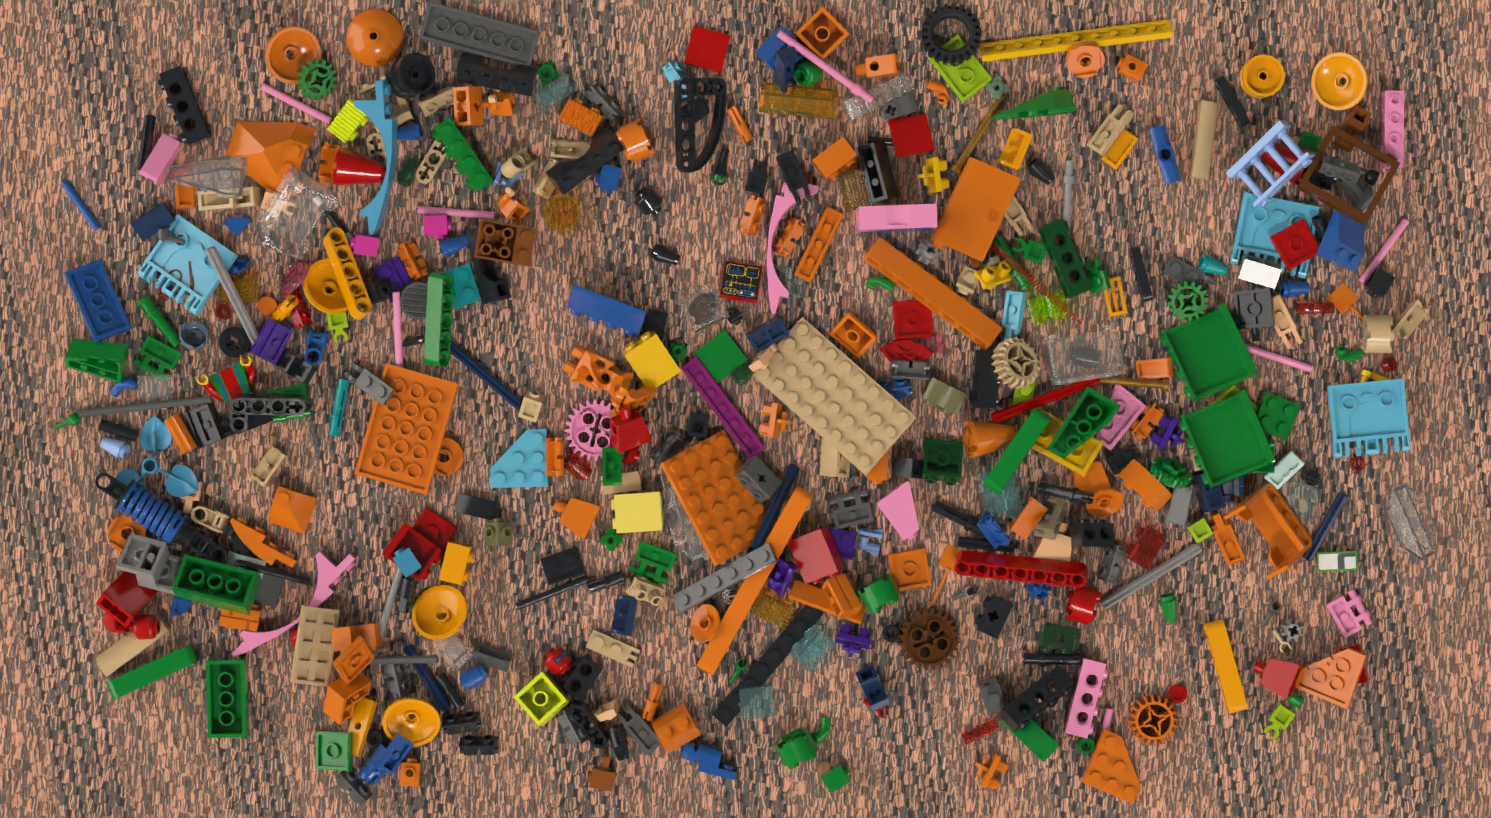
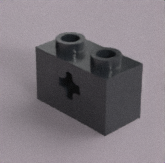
[974,594,1014,639]

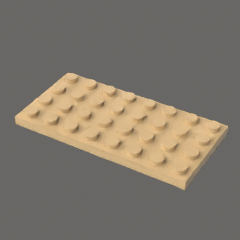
[752,317,917,476]

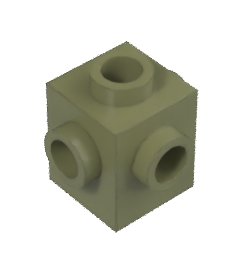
[485,518,513,546]

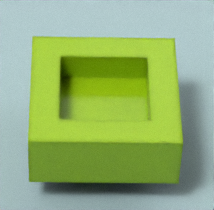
[1187,517,1214,544]

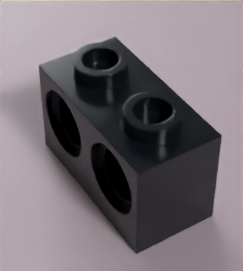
[1071,519,1114,547]
[562,655,603,701]

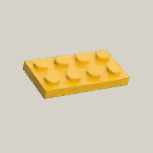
[1032,407,1103,477]

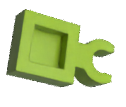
[326,312,349,343]
[1263,704,1296,740]

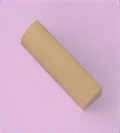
[1189,100,1218,181]
[96,612,171,677]

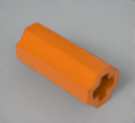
[164,413,197,454]

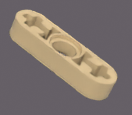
[366,133,387,188]
[416,140,447,184]

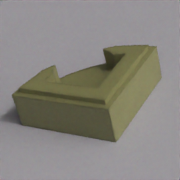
[979,255,1000,269]

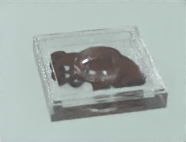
[679,283,729,333]

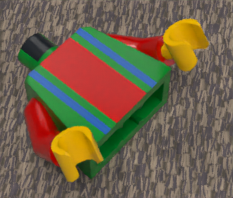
[195,353,257,408]

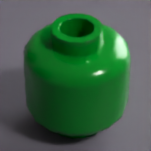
[794,60,823,87]

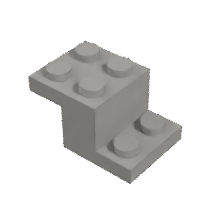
[116,533,183,595]

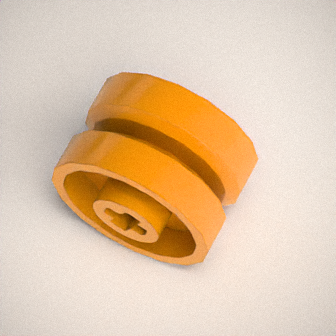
[1239,54,1285,99]

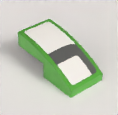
[1317,551,1358,572]

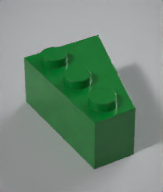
[65,338,129,383]
[998,709,1059,762]

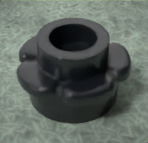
[366,728,385,747]

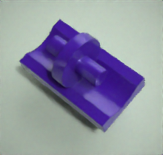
[1150,416,1185,451]
[767,558,798,597]
[835,624,871,658]

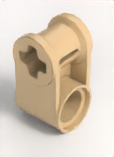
[501,147,537,178]
[191,505,230,534]

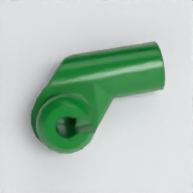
[866,276,895,291]
[811,717,830,744]

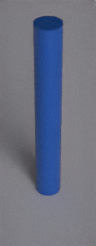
[61,180,101,231]

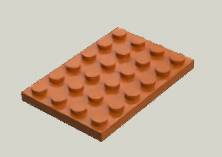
[354,363,459,495]
[660,430,775,566]

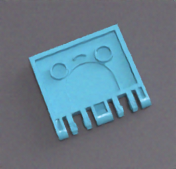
[1230,192,1320,279]
[137,214,238,316]
[1327,378,1410,458]

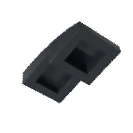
[274,350,317,385]
[454,493,499,520]

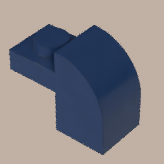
[856,665,890,712]

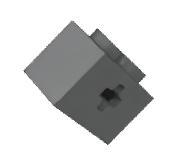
[734,455,782,502]

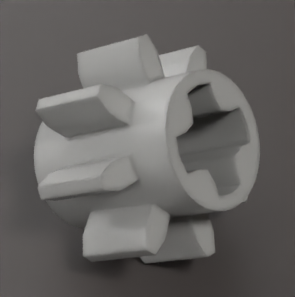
[915,240,941,266]
[1280,619,1304,642]

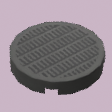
[400,281,428,320]

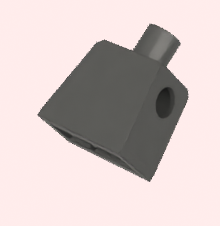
[977,676,1006,716]

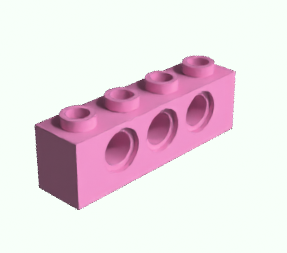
[1380,91,1404,169]
[1063,657,1108,738]

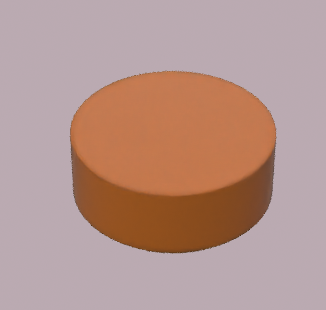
[258,296,278,316]

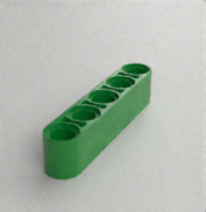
[424,272,454,367]
[983,407,1052,495]
[106,644,199,700]

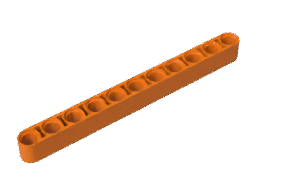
[696,485,814,675]

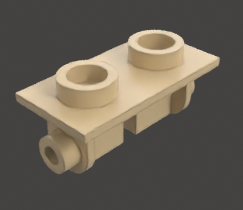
[418,85,454,117]
[532,158,558,200]

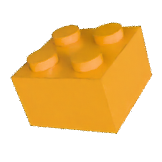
[439,541,475,585]

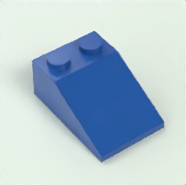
[1316,210,1365,272]

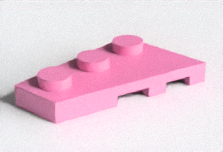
[1095,385,1147,451]

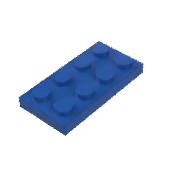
[64,259,131,343]

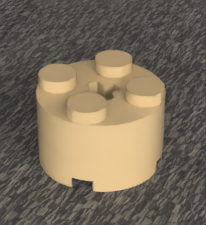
[1362,315,1395,353]

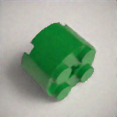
[857,573,901,614]
[774,727,818,769]

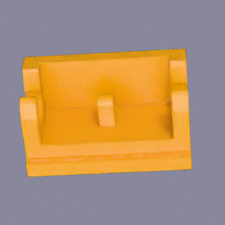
[998,128,1033,172]

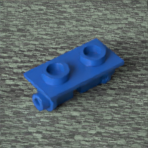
[878,379,913,399]
[976,510,1010,549]

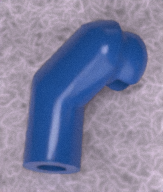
[109,377,137,398]

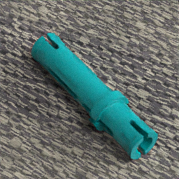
[328,379,350,437]

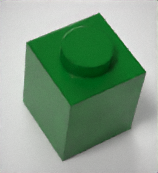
[820,764,851,794]

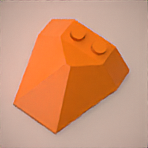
[225,121,317,200]

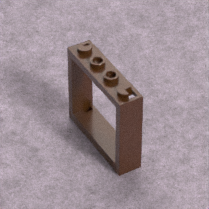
[1296,125,1400,226]

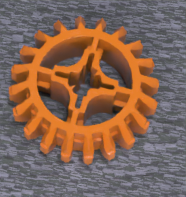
[1127,694,1180,746]

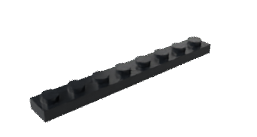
[712,605,825,727]

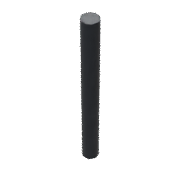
[235,559,310,585]
[516,575,590,610]

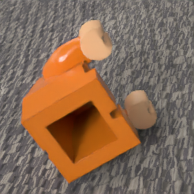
[482,89,516,116]
[498,187,530,224]

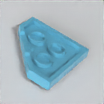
[490,429,548,488]

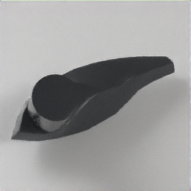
[402,326,425,347]

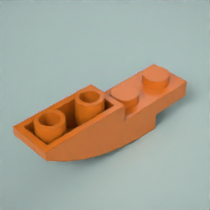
[230,516,298,568]

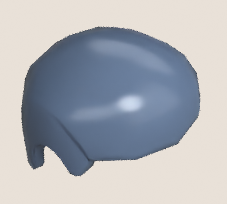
[179,321,209,350]

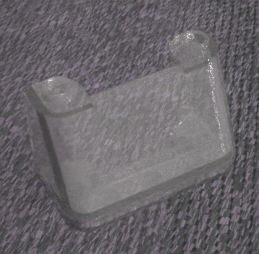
[257,168,339,260]
[1042,325,1128,386]

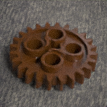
[897,608,960,670]

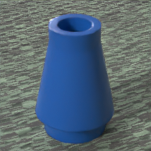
[397,121,423,140]
[439,234,469,257]
[1280,279,1310,298]

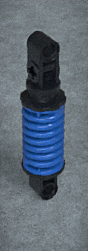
[95,473,227,563]

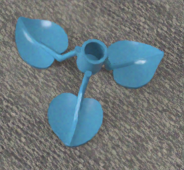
[116,416,199,497]

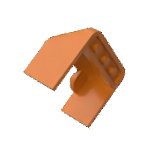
[1223,483,1312,579]

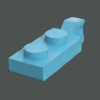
[1001,290,1027,340]

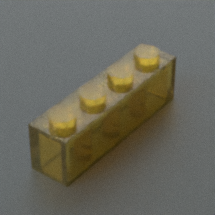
[759,82,838,120]

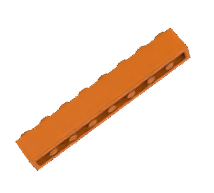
[863,236,1003,350]

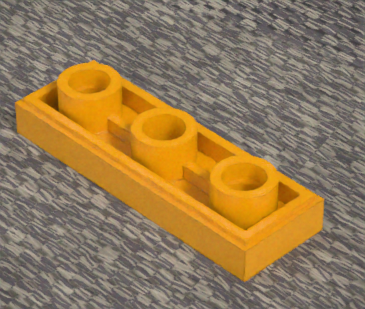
[348,697,378,757]

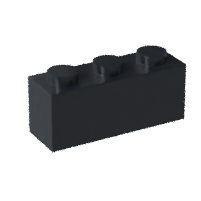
[858,141,899,203]

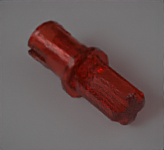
[1295,301,1335,316]
[961,719,999,745]

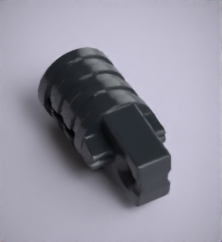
[397,578,418,613]
[607,724,629,761]

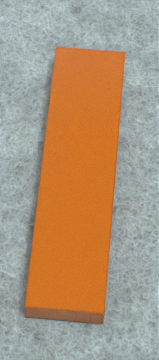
[794,206,844,283]
[789,579,866,624]

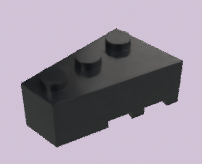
[970,350,1000,409]

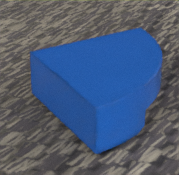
[223,217,251,236]
[228,258,250,274]
[169,597,193,616]

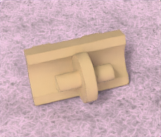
[625,576,664,606]

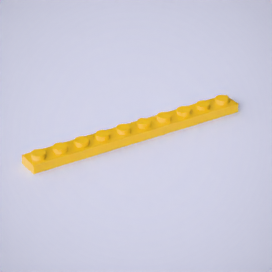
[979,19,1172,62]

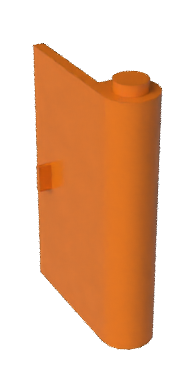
[930,157,1021,262]

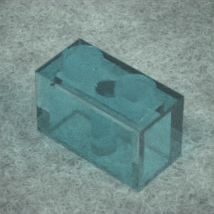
[533,75,576,114]
[789,624,836,672]

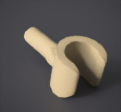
[1272,629,1294,655]

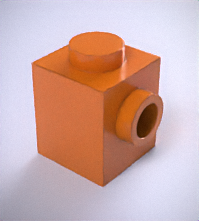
[1116,54,1148,83]
[399,757,422,787]

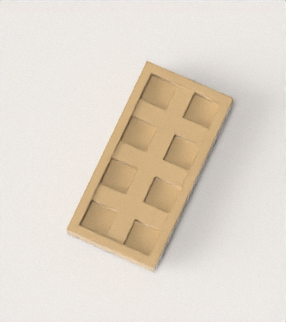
[290,605,340,687]

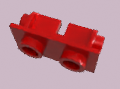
[282,288,313,329]

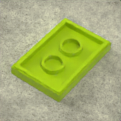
[928,34,993,103]

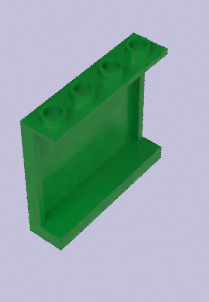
[1159,303,1257,402]
[1178,390,1275,489]

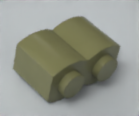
[922,377,967,417]

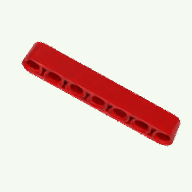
[954,550,1088,588]

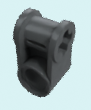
[880,93,919,121]

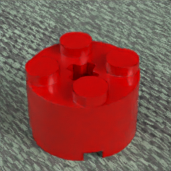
[1064,585,1101,625]

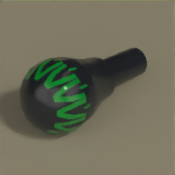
[711,149,729,186]

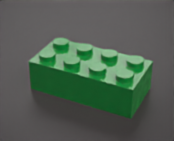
[172,554,262,615]
[206,658,250,738]

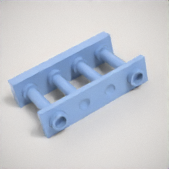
[1226,120,1316,207]

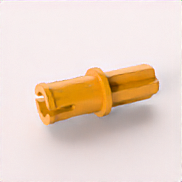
[271,295,298,324]

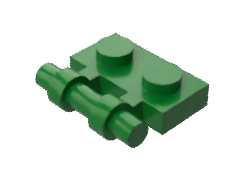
[134,335,183,382]
[267,384,312,423]
[630,541,677,584]

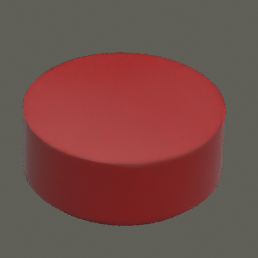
[1167,684,1187,704]

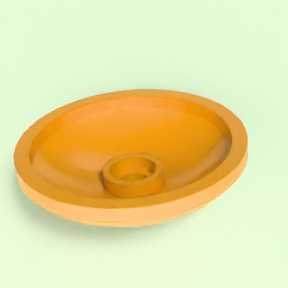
[1311,52,1368,110]
[303,259,357,314]
[412,585,468,640]
[382,697,441,747]

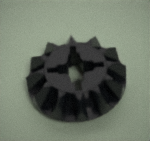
[219,327,250,357]

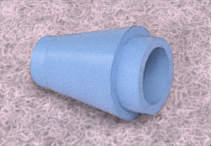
[100,437,131,459]

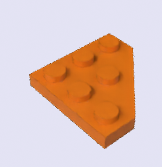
[1295,648,1367,709]
[1081,729,1141,804]

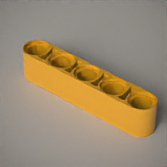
[323,227,372,320]
[1203,619,1248,714]

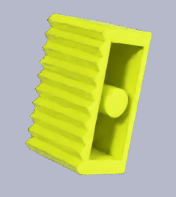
[327,98,370,143]

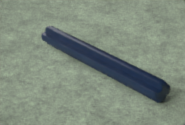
[450,340,522,408]
[751,464,799,550]

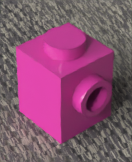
[424,215,452,239]
[349,231,380,257]

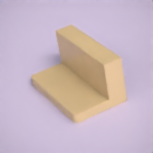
[820,438,850,478]
[601,471,642,495]

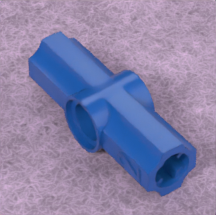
[1148,125,1181,185]

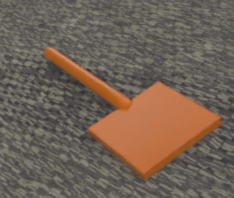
[1327,283,1363,320]
[930,544,961,608]

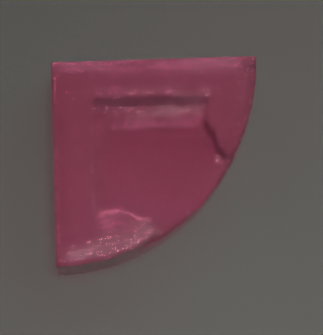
[923,335,947,354]

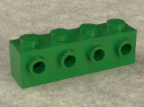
[432,117,493,192]

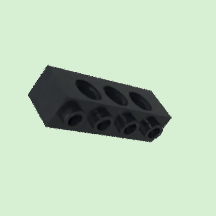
[158,66,212,147]
[1000,665,1074,733]

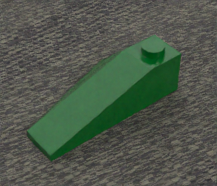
[1047,386,1121,459]

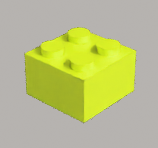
[514,671,571,726]

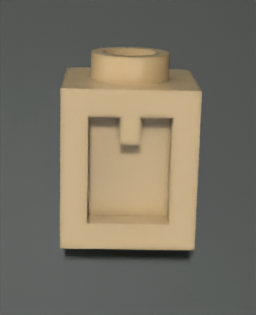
[955,266,979,296]
[518,389,545,422]

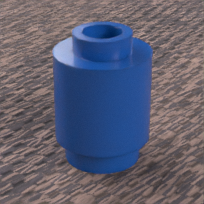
[459,663,489,690]

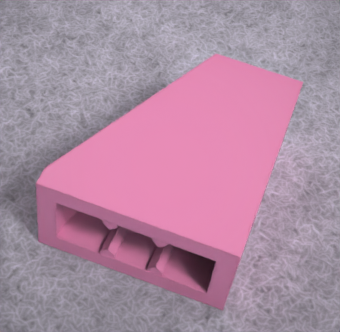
[139,133,183,185]
[876,481,919,541]

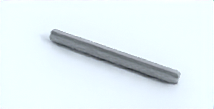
[206,246,259,346]
[1100,543,1202,609]

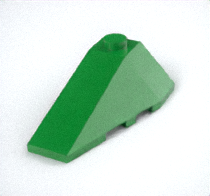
[992,87,1075,120]

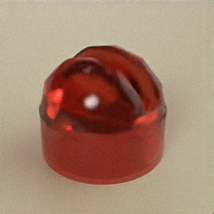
[215,304,232,320]
[1380,356,1397,372]
[1349,456,1365,472]

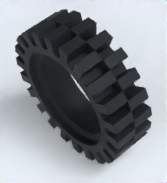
[921,3,981,66]

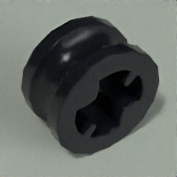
[883,625,900,643]

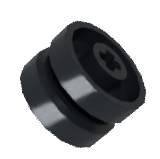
[385,52,436,99]

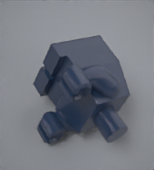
[1220,476,1246,502]

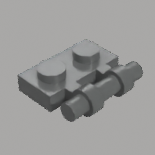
[829,489,874,529]

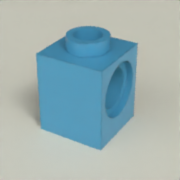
[393,547,422,578]

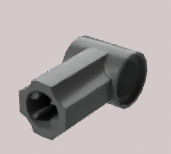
[1338,180,1375,212]

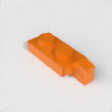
[1211,512,1245,566]

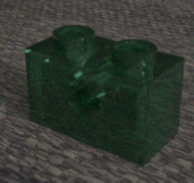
[1037,623,1079,654]

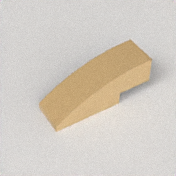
[197,187,261,211]

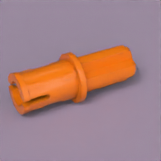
[727,106,754,144]
[641,682,663,721]

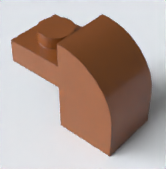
[1333,105,1372,153]

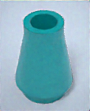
[1198,254,1228,276]

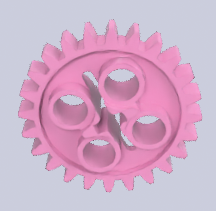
[564,399,613,461]

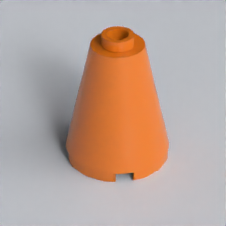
[963,420,1018,459]

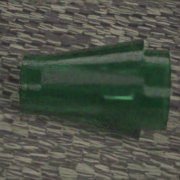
[396,157,418,187]
[731,359,755,387]

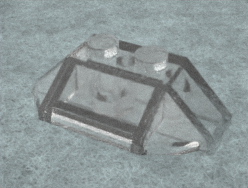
[1386,483,1436,561]
[663,486,708,561]

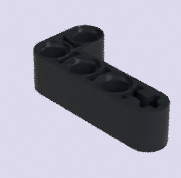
[230,394,307,434]

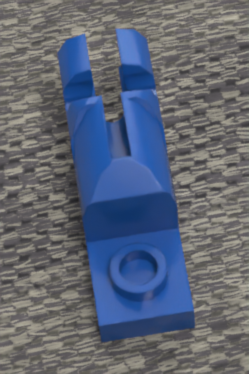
[357,733,414,786]
[681,741,737,780]

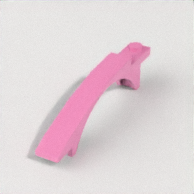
[767,161,819,315]
[232,551,356,657]

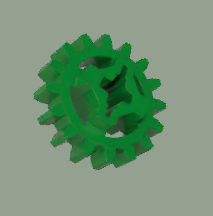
[295,58,338,101]
[1167,279,1209,322]
[1150,457,1192,489]

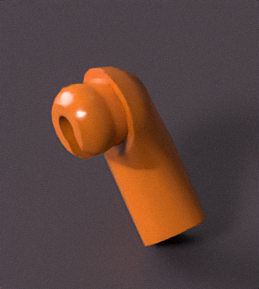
[926,79,949,105]

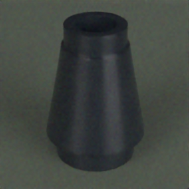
[1026,158,1055,185]
[650,243,680,266]

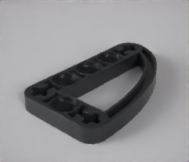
[674,78,727,173]

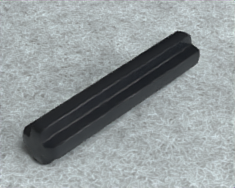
[137,115,156,171]
[958,536,1015,553]

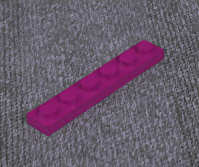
[681,357,765,459]

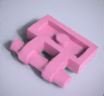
[1326,589,1373,638]

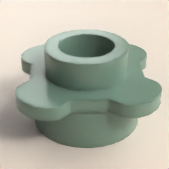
[986,76,1009,99]

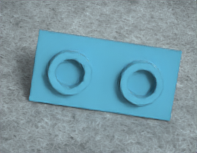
[662,59,691,98]

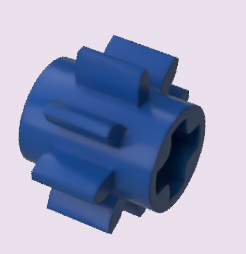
[1026,583,1052,600]

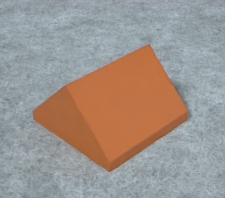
[829,311,878,359]

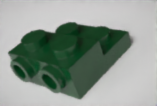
[922,438,963,485]

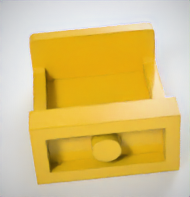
[622,331,681,388]

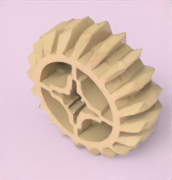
[991,337,1041,389]

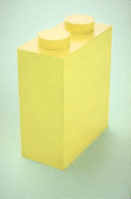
[611,491,664,533]

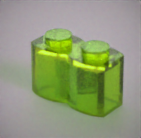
[1025,291,1068,326]

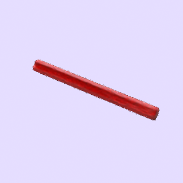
[991,375,1100,423]

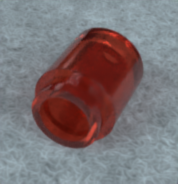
[564,453,592,481]

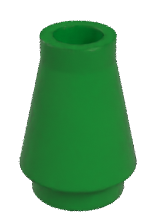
[1158,593,1177,623]

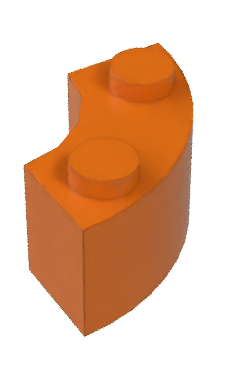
[1118,459,1172,512]

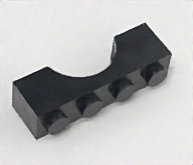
[456,53,538,96]
[545,127,624,195]
[465,226,511,305]

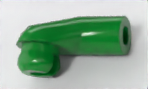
[1335,345,1364,363]
[1285,691,1304,707]

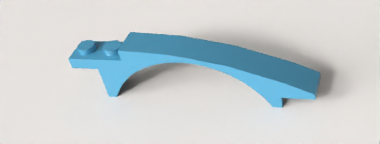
[354,79,398,236]

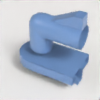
[491,161,524,188]
[858,528,883,557]

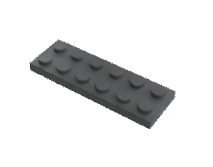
[419,1,540,67]

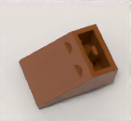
[474,219,536,267]

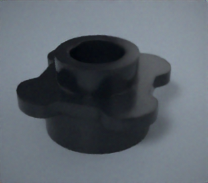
[725,307,743,326]
[1301,470,1322,486]

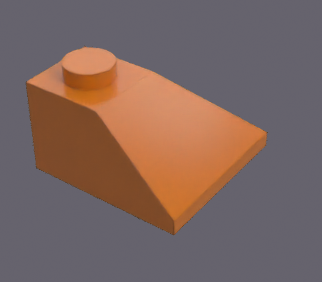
[268,486,317,534]

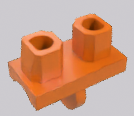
[759,403,792,438]
[975,753,1009,790]

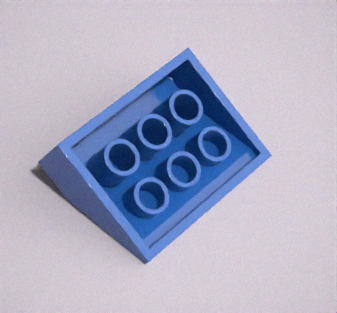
[567,284,648,337]

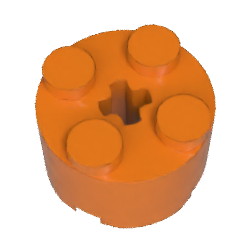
[616,118,656,163]

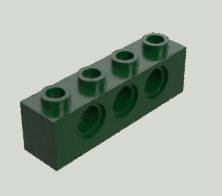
[1037,218,1091,298]

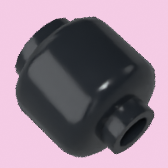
[634,187,663,215]

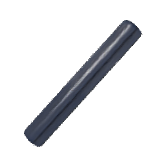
[1303,492,1348,562]
[403,644,451,712]

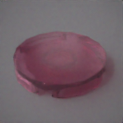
[279,259,310,294]

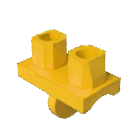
[917,157,950,194]
[974,261,1012,290]

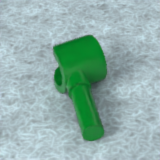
[53,413,81,430]
[729,658,748,684]

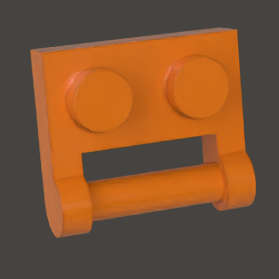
[612,385,658,417]

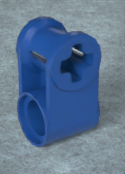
[304,328,329,366]

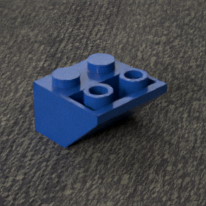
[755,25,809,74]

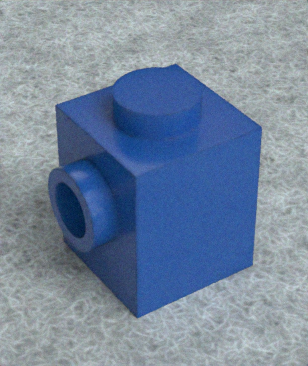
[595,164,622,194]

